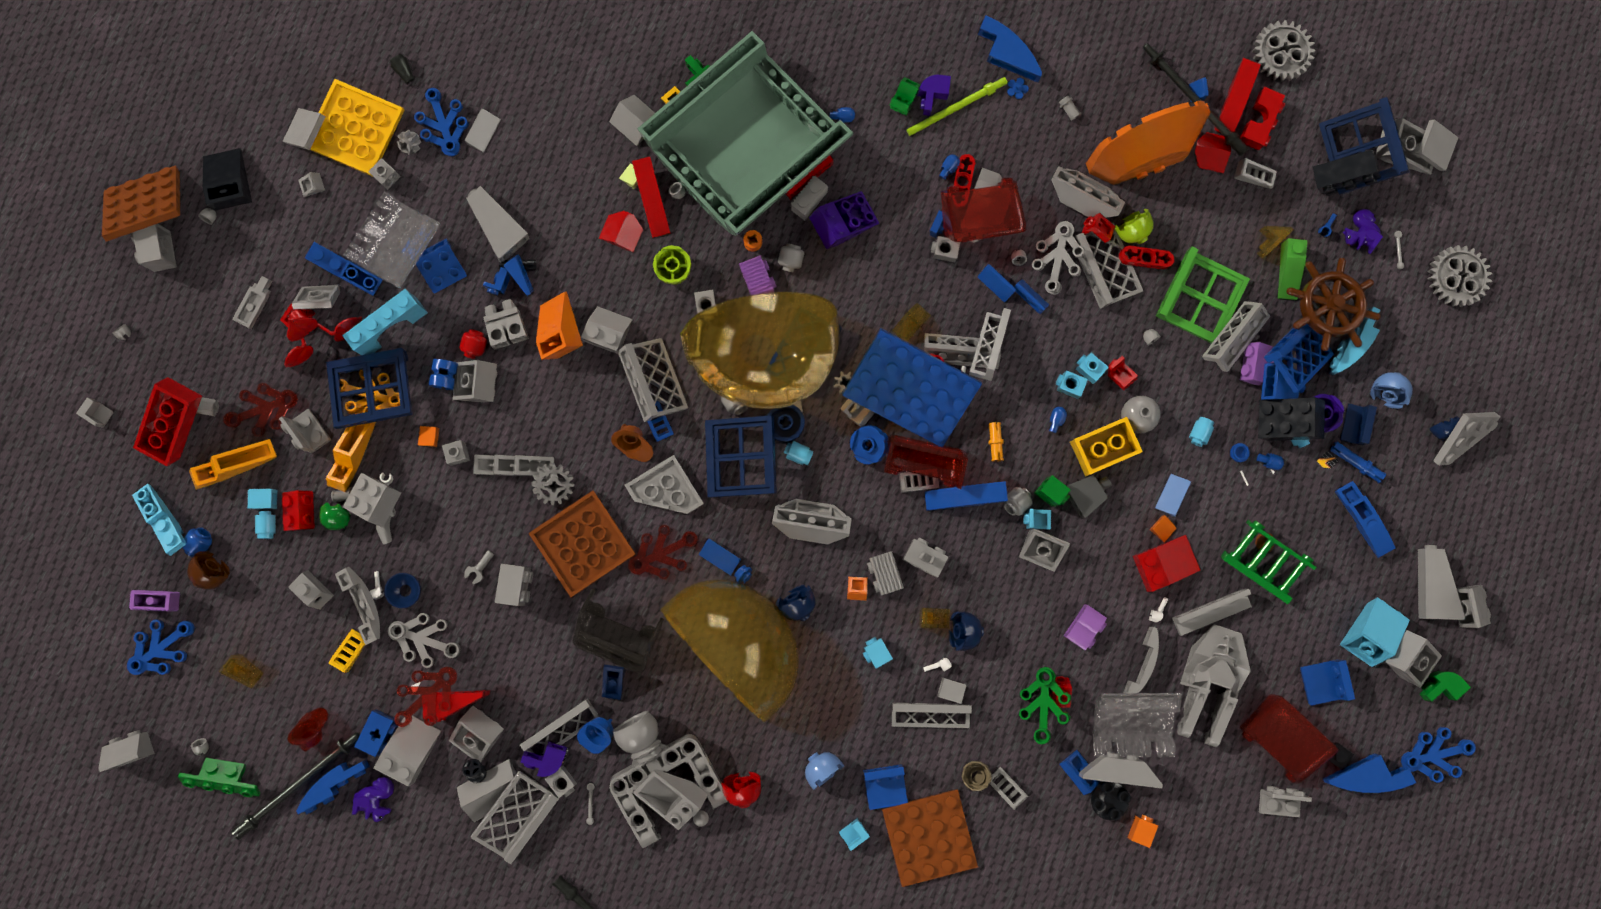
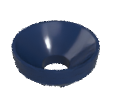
[385,573,421,608]

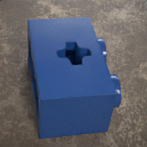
[354,709,398,757]

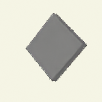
[283,108,325,150]
[1417,119,1458,171]
[292,285,340,309]

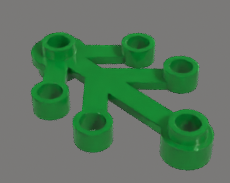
[1019,667,1071,744]

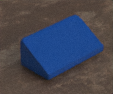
[978,264,1016,302]
[1014,279,1049,314]
[699,538,741,576]
[1059,750,1101,795]

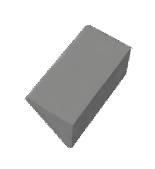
[457,759,527,822]

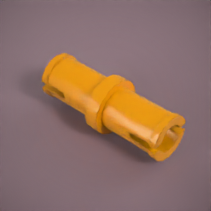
[988,422,1004,462]

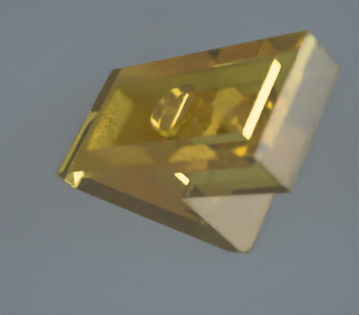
[1257,226,1294,259]

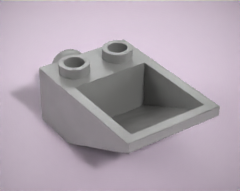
[633,769,709,830]

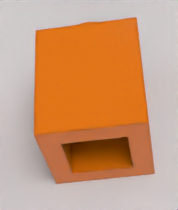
[1127,814,1158,848]

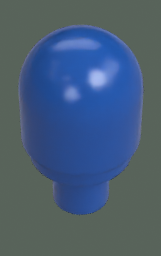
[829,107,855,123]
[939,154,960,180]
[1049,407,1067,433]
[1257,453,1284,470]

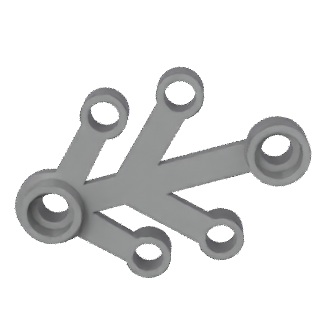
[1032,221,1085,295]
[388,613,461,668]

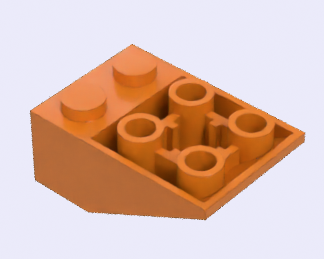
[536,292,583,360]

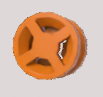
[743,230,762,252]

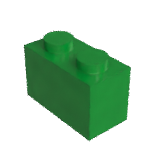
[1035,475,1071,507]

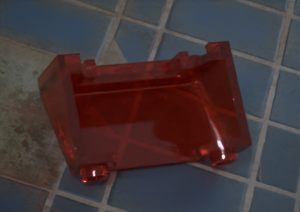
[941,178,1026,242]
[1239,694,1339,783]

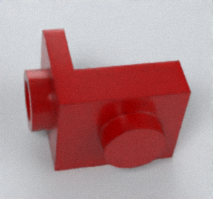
[1107,356,1138,390]
[1050,676,1072,708]

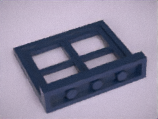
[1319,97,1410,195]
[326,348,413,429]
[705,415,777,498]

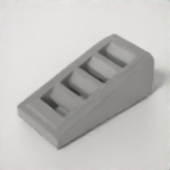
[1234,158,1277,189]
[899,469,939,493]
[990,767,1029,810]

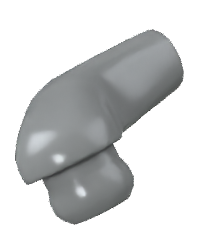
[376,508,396,544]

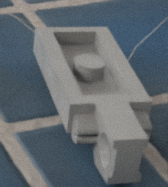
[232,276,273,329]

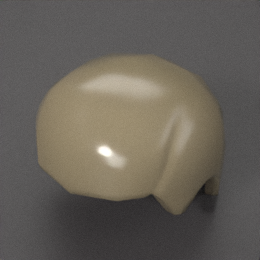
[962,761,992,791]

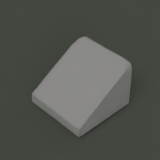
[298,172,325,197]

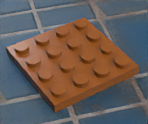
[102,165,180,242]
[529,490,636,598]
[882,789,978,887]

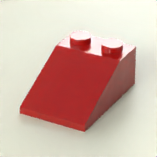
[1133,535,1201,592]
[423,690,490,722]

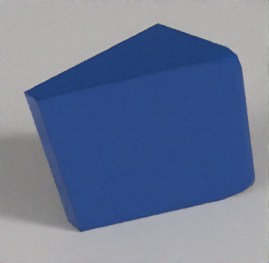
[1188,77,1209,102]

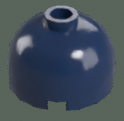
[776,585,816,621]
[949,612,984,651]

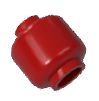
[459,329,487,359]

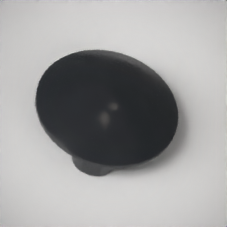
[1091,781,1131,820]

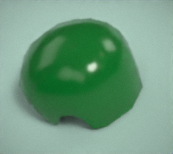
[319,502,351,530]

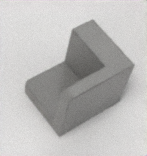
[76,397,113,428]
[937,677,966,704]

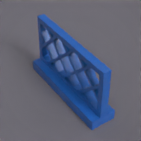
[1264,324,1334,393]

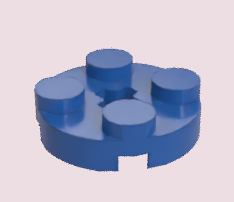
[850,425,888,464]

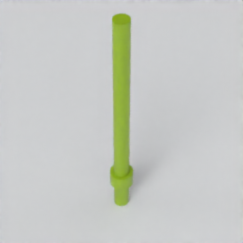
[906,77,1007,136]

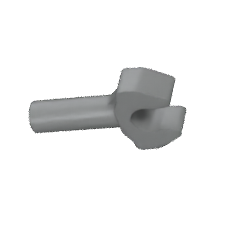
[464,550,494,584]

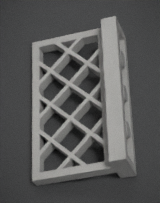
[1074,223,1143,309]
[618,338,688,422]
[471,771,559,864]

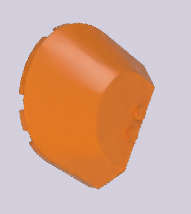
[1086,101,1210,185]

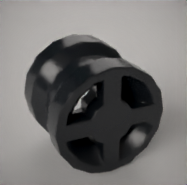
[462,759,487,783]

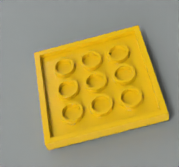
[310,79,405,177]

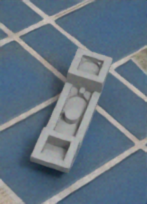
[335,567,380,645]
[1121,627,1159,701]

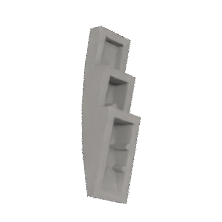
[473,455,554,477]

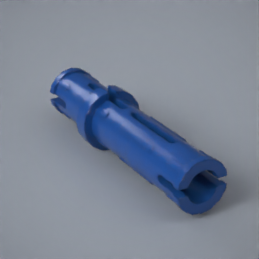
[1330,441,1386,483]

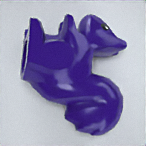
[1343,209,1383,254]
[352,777,394,822]

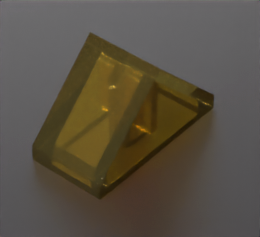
[892,303,931,342]
[919,608,950,628]
[219,654,264,688]

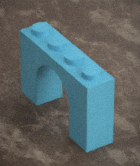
[342,289,428,355]

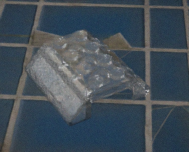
[343,191,441,289]
[1093,693,1182,757]

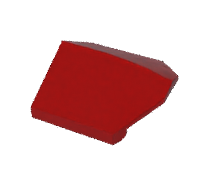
[1194,132,1231,173]
[599,211,643,253]

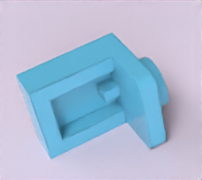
[1023,509,1051,530]

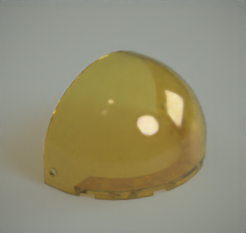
[680,292,839,409]
[660,579,799,723]

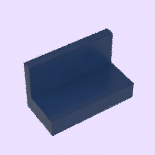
[1340,403,1377,446]

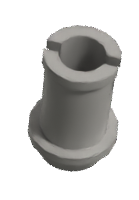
[1059,96,1081,121]
[331,487,353,503]

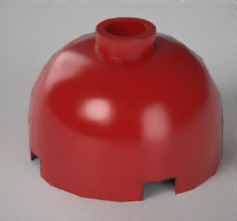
[721,772,761,808]

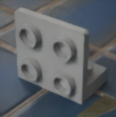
[279,409,331,453]
[1259,786,1312,818]

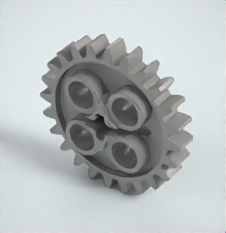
[1252,20,1315,82]
[1427,245,1492,307]

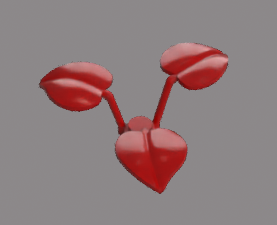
[284,309,362,368]

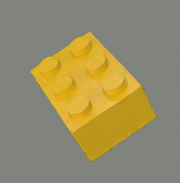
[1070,417,1143,477]

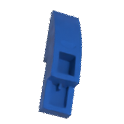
[305,242,383,296]
[1335,481,1395,558]
[296,760,370,815]

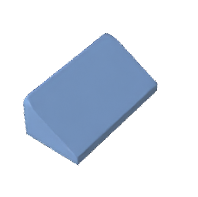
[1155,474,1191,517]

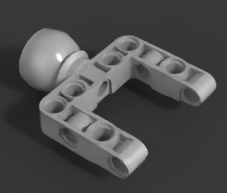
[609,711,728,848]

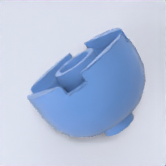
[1370,372,1413,409]
[805,752,844,790]

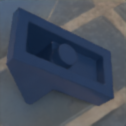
[602,664,626,700]

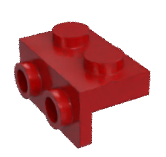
[282,490,315,531]

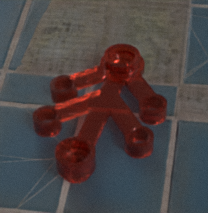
[223,383,298,437]
[628,525,698,579]
[394,667,457,727]

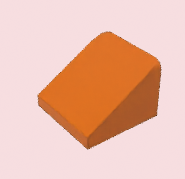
[418,426,440,447]
[1150,515,1177,542]
[847,577,868,601]

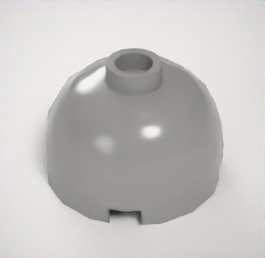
[1121,396,1160,434]

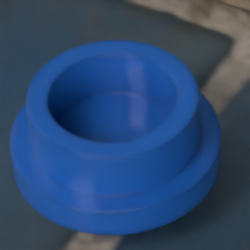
[1230,443,1250,462]
[734,565,752,583]

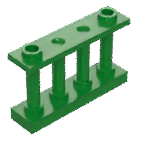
[1221,520,1317,604]

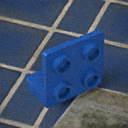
[413,238,467,293]
[1300,659,1355,705]
[863,764,908,810]

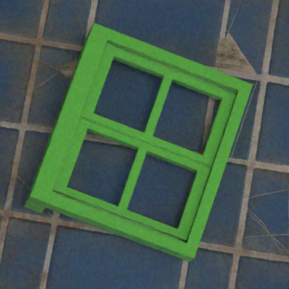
[1156,246,1250,344]

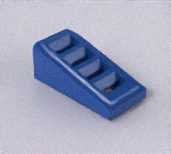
[504,255,534,296]
[647,401,674,442]

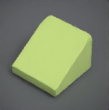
[619,163,638,189]

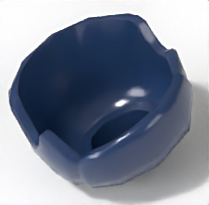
[1429,416,1460,440]

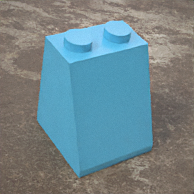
[1340,597,1410,667]

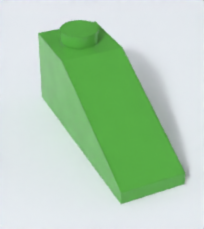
[1278,238,1307,300]

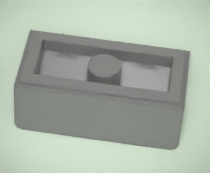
[465,108,501,152]

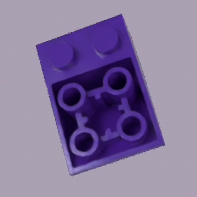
[809,191,879,250]

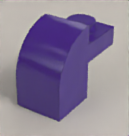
[918,75,951,116]
[520,741,567,777]

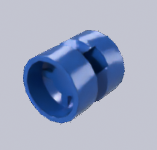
[428,359,458,390]

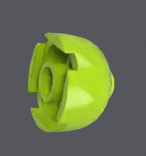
[1115,209,1154,244]
[653,245,692,285]

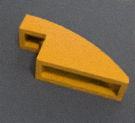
[326,407,376,492]
[189,439,277,490]

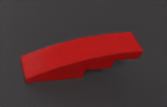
[1214,58,1261,132]
[632,157,671,238]

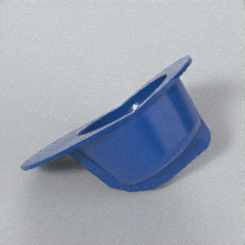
[577,717,614,754]

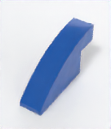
[978,15,1042,82]
[925,481,1008,511]
[1323,754,1416,793]

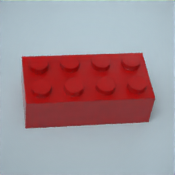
[133,377,202,466]

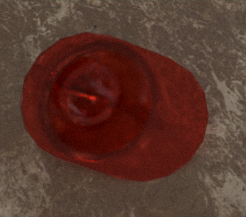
[287,708,328,752]

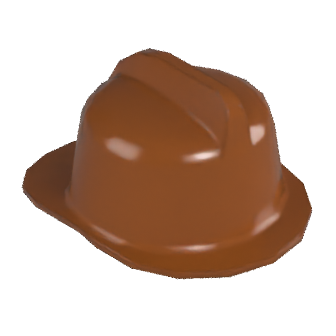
[611,424,653,462]

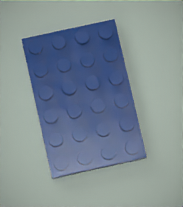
[842,328,982,447]

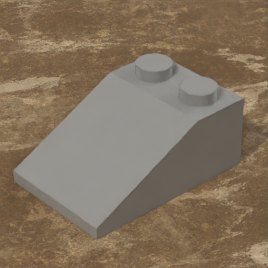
[1376,118,1433,175]
[373,713,441,786]

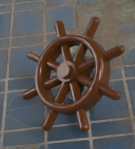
[1286,258,1381,351]

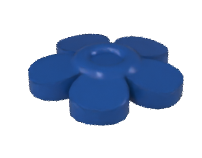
[1007,78,1029,99]

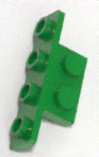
[178,758,260,797]

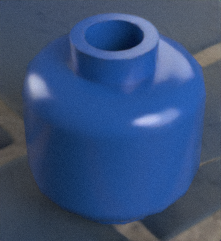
[182,527,212,557]

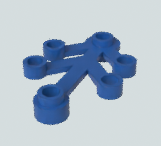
[414,88,469,156]
[127,620,194,675]
[1401,727,1476,783]

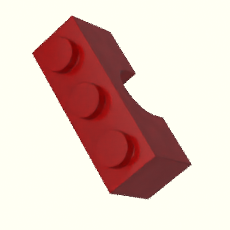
[1240,87,1285,150]

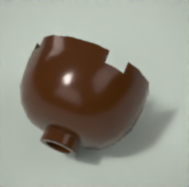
[187,551,230,590]

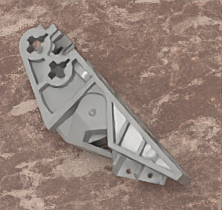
[1177,624,1251,747]

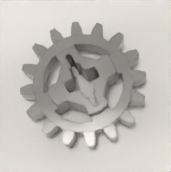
[531,463,574,505]

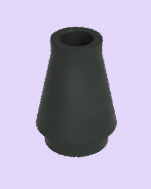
[390,54,415,84]

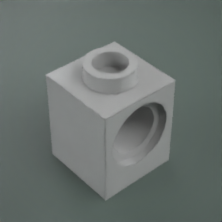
[368,158,401,190]
[931,236,961,262]
[694,290,717,320]
[442,440,470,466]
[545,765,577,798]

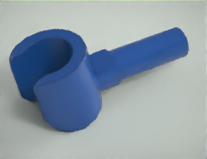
[1318,214,1337,237]

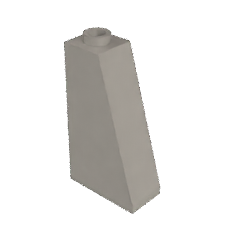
[466,186,529,262]
[1418,545,1465,620]

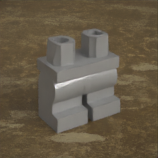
[483,299,529,350]

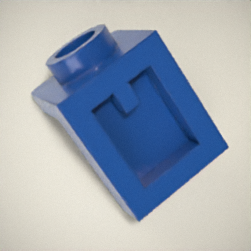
[930,210,956,238]
[483,267,511,296]

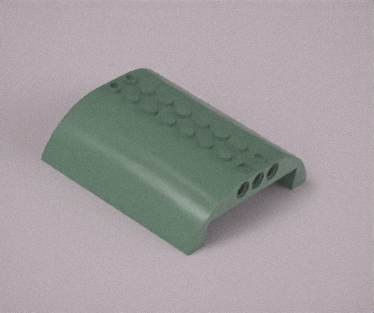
[637,31,853,236]

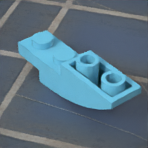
[1329,307,1380,375]
[132,484,186,556]

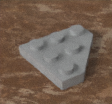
[1433,412,1501,466]
[625,455,704,514]

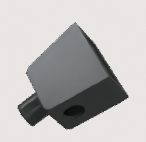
[1067,475,1112,519]

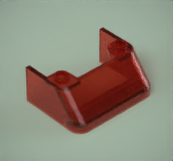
[884,434,968,489]

